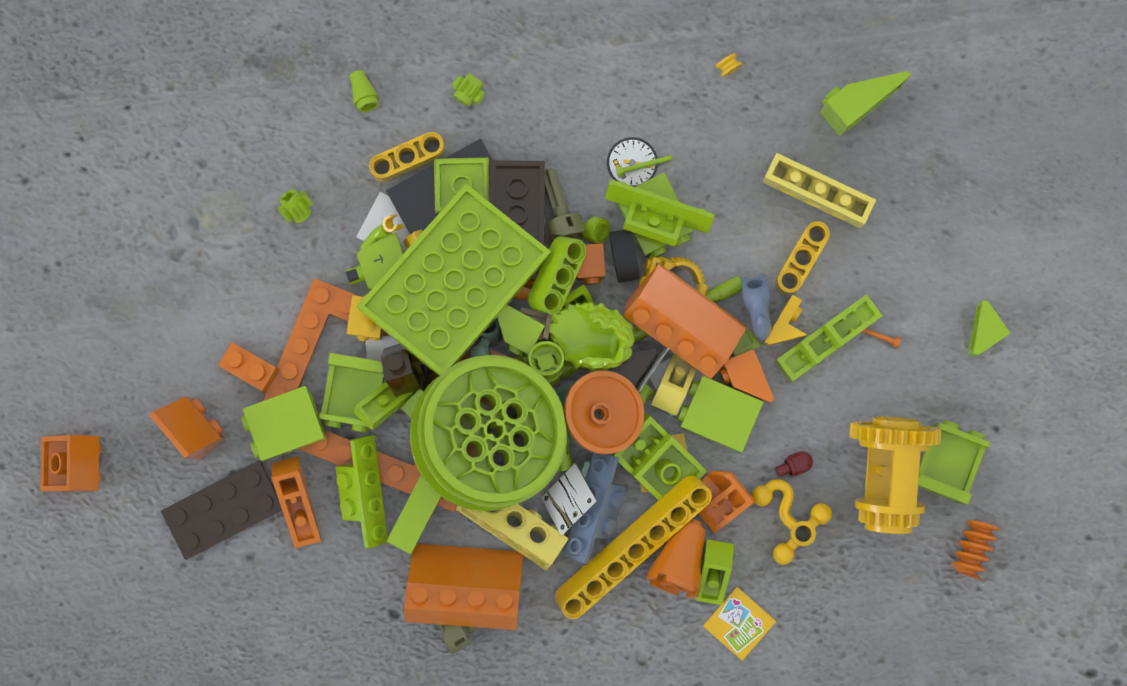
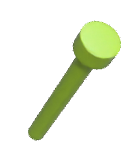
[616,155,672,177]

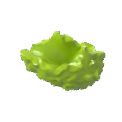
[549,302,635,372]

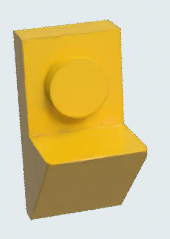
[762,295,807,346]

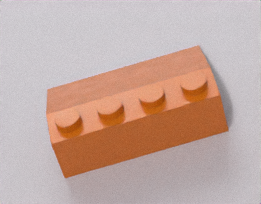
[404,544,523,630]

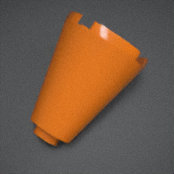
[645,519,706,598]

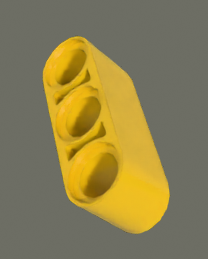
[369,132,445,183]
[775,221,830,295]

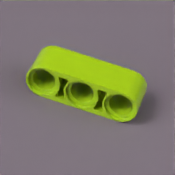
[528,236,586,314]

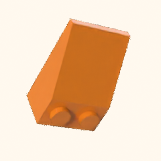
[149,396,225,460]

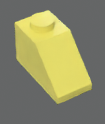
[651,353,696,416]

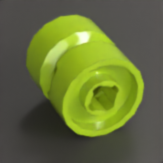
[528,341,564,386]

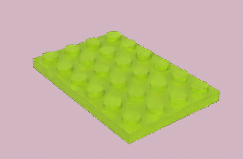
[357,184,551,376]

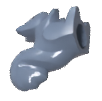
[741,274,771,340]

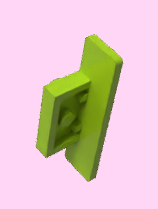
[605,180,715,246]
[335,435,388,548]

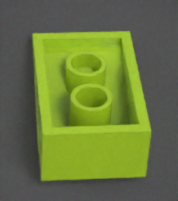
[819,71,911,137]

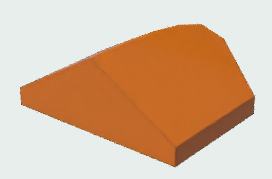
[696,471,755,534]

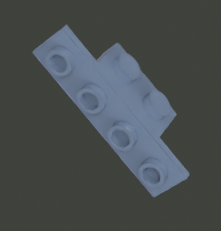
[563,453,626,564]

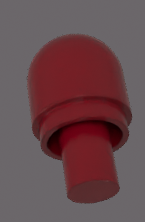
[775,451,813,477]

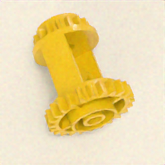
[849,416,941,534]

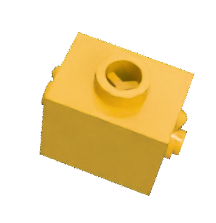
[346,294,383,342]

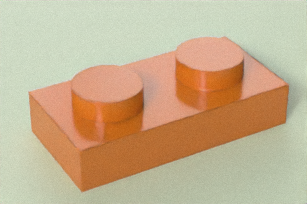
[218,342,279,393]

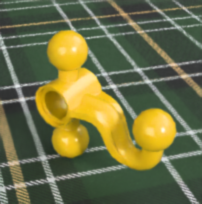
[751,479,832,565]

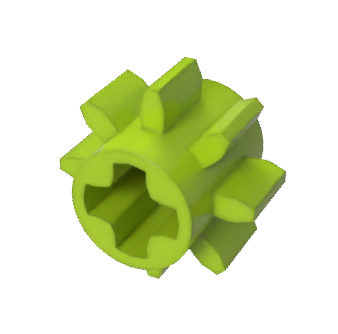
[451,73,485,107]
[277,189,313,223]

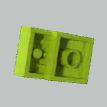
[610,412,707,501]

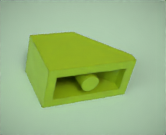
[497,304,545,357]
[695,539,734,605]

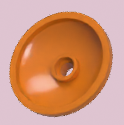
[564,370,644,454]

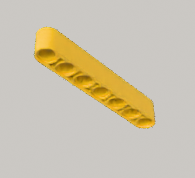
[554,476,712,619]

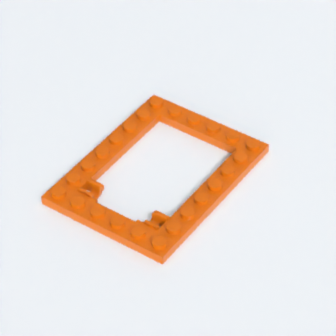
[263,278,514,512]

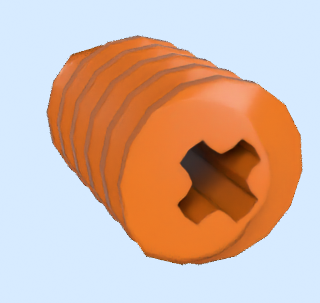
[950,519,1002,581]

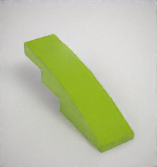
[774,294,883,383]

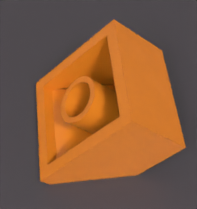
[40,435,101,491]

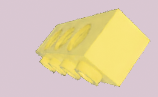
[762,153,876,229]
[455,503,569,571]

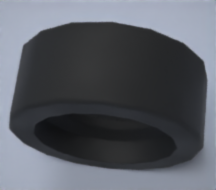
[609,229,640,283]

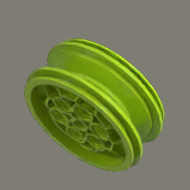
[410,355,567,511]

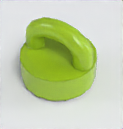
[581,216,610,244]

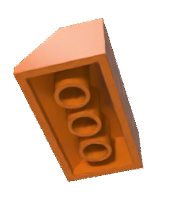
[623,263,747,379]

